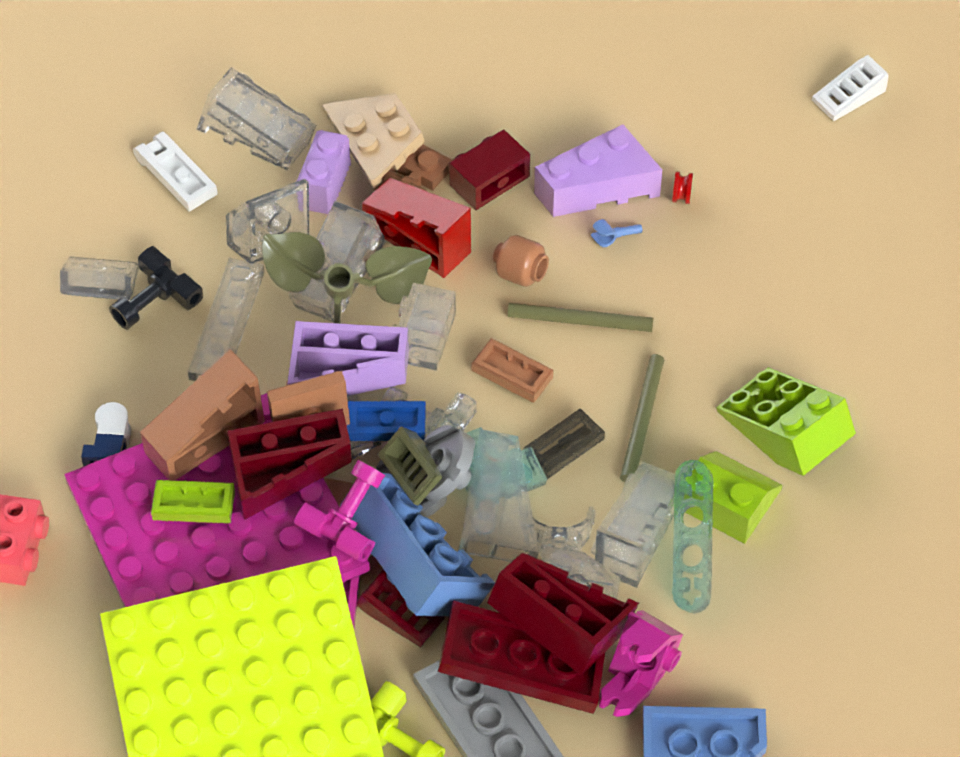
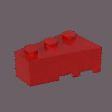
[362,178,471,278]

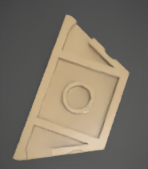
[323,93,425,191]

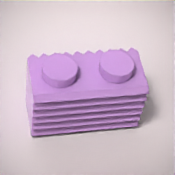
[296,130,351,214]

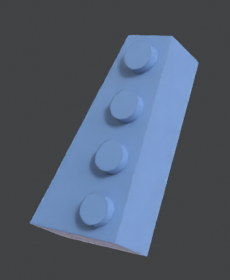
[340,473,495,616]

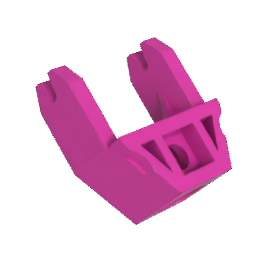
[599,610,683,717]

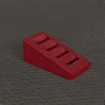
[357,569,445,647]

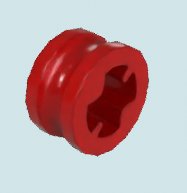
[672,171,693,204]

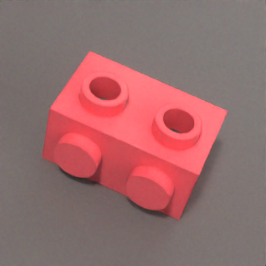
[0,494,49,586]

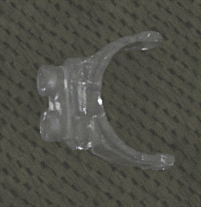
[524,505,595,560]

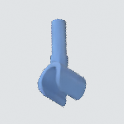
[591,219,643,247]

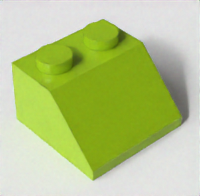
[678,451,782,544]

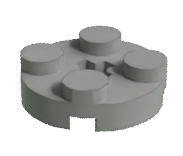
[409,425,475,502]

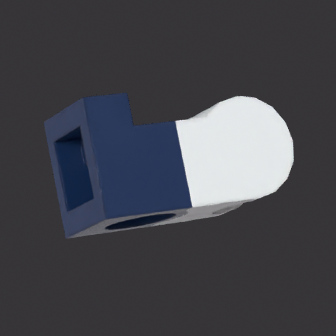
[81,402,131,467]

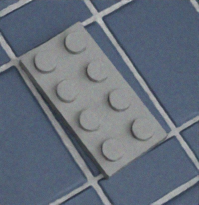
[413,660,564,757]

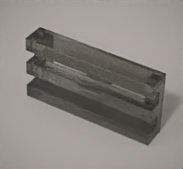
[523,408,605,479]

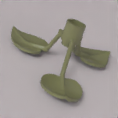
[262,232,432,324]

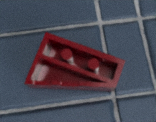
[227,408,352,520]
[487,552,639,675]

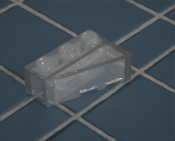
[196,67,317,170]
[288,201,386,322]

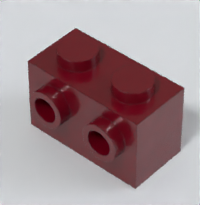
[449,129,531,210]

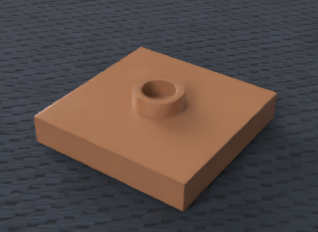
[267,371,350,425]

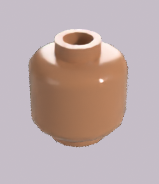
[493,235,549,287]

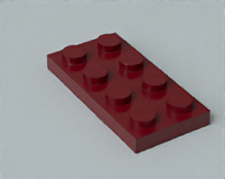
[437,600,605,714]

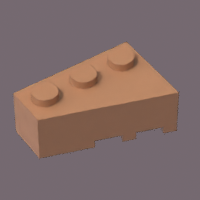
[140,349,265,481]

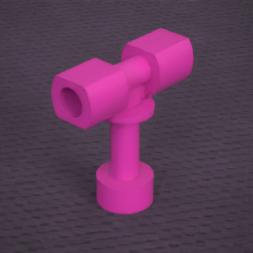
[294,460,385,563]

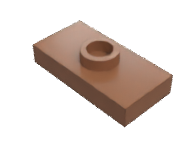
[471,338,554,403]

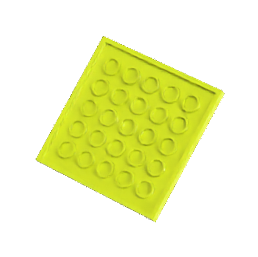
[100,556,384,757]

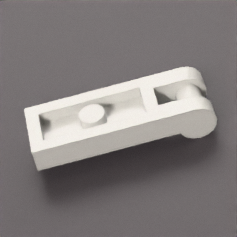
[133,131,218,212]

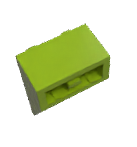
[716,367,856,476]

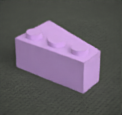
[534,124,662,217]
[287,321,409,396]

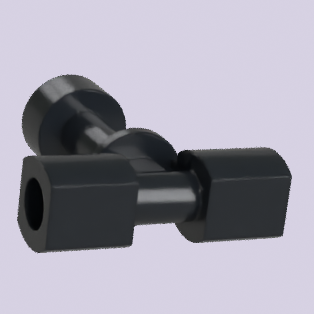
[109,246,203,330]

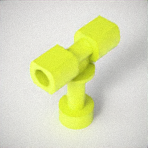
[371,681,445,757]

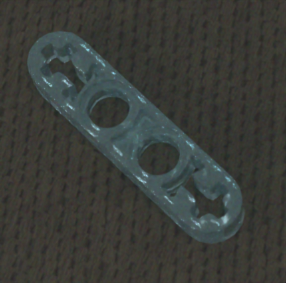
[672,460,713,614]

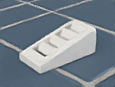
[812,55,888,121]

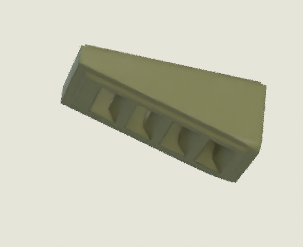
[377,426,442,506]

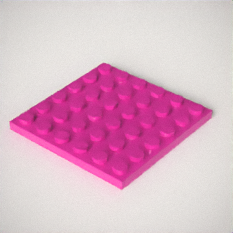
[64,393,370,607]

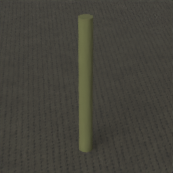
[508,303,653,332]
[620,354,665,483]

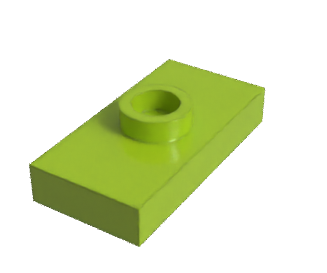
[151,480,235,523]

